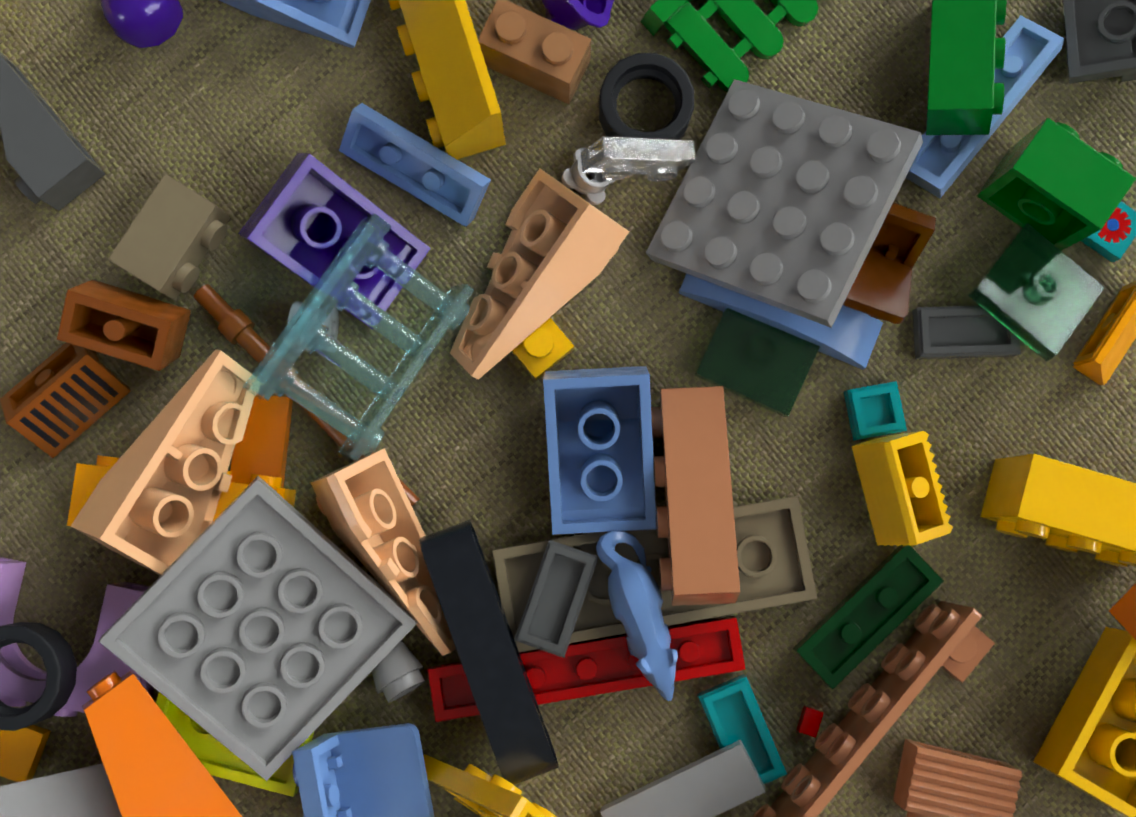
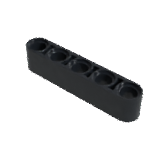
[419,520,559,785]

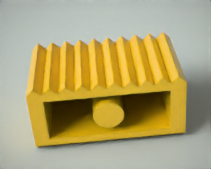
[852,431,953,546]

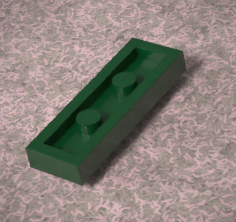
[793,545,944,689]

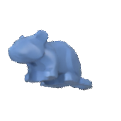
[596,531,678,701]

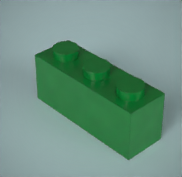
[926,0,1007,135]

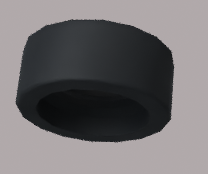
[599,53,694,156]
[0,622,77,731]

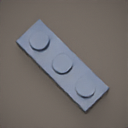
[339,103,491,227]

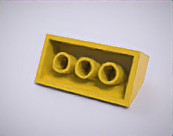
[388,0,506,160]

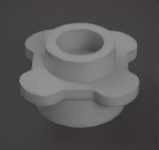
[561,148,617,205]

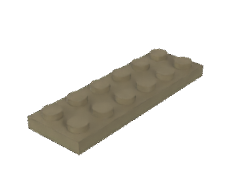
[492,496,818,652]

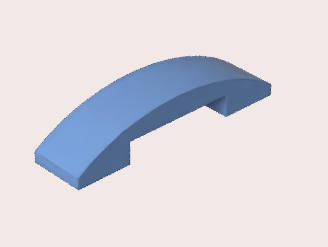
[678,274,883,370]

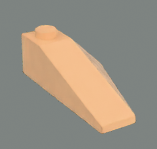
[450,168,630,380]
[71,349,259,576]
[311,448,456,656]

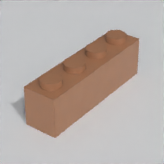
[651,386,740,606]

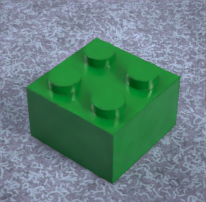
[977,118,1136,252]

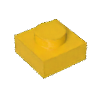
[512,318,575,380]

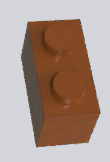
[57,279,191,371]

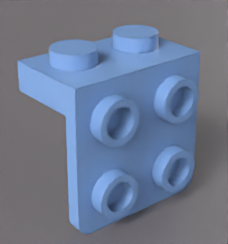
[292,723,435,817]

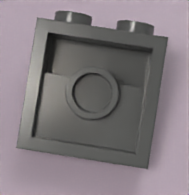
[1062,0,1136,84]

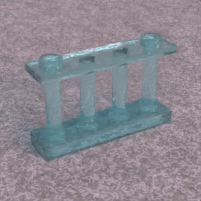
[243,213,474,461]

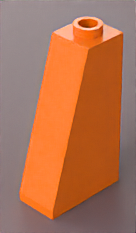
[82,671,242,817]

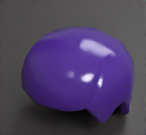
[100,0,183,48]

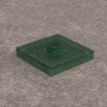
[968,223,1105,362]
[695,308,820,417]

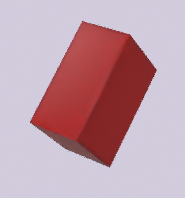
[796,705,824,738]

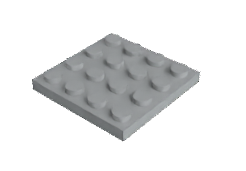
[646,79,923,328]
[98,476,417,781]

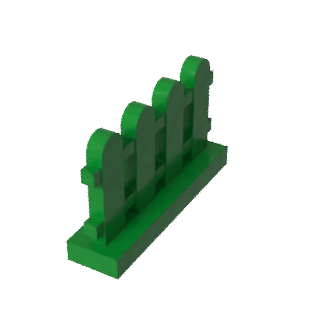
[640,0,818,92]

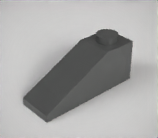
[0,52,106,211]

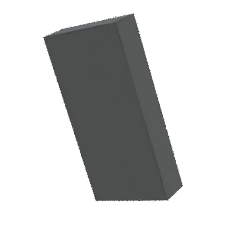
[912,304,1021,360]
[514,539,599,658]

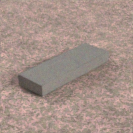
[600,739,766,817]

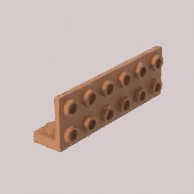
[753,601,995,817]

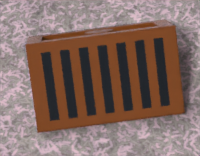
[0,342,131,458]

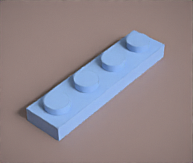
[906,15,1064,198]

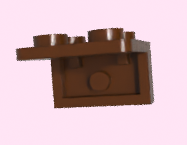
[843,203,936,324]

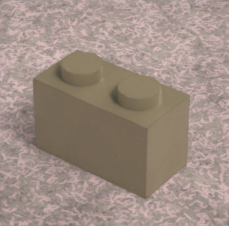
[108,174,230,301]

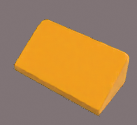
[1073,281,1136,386]

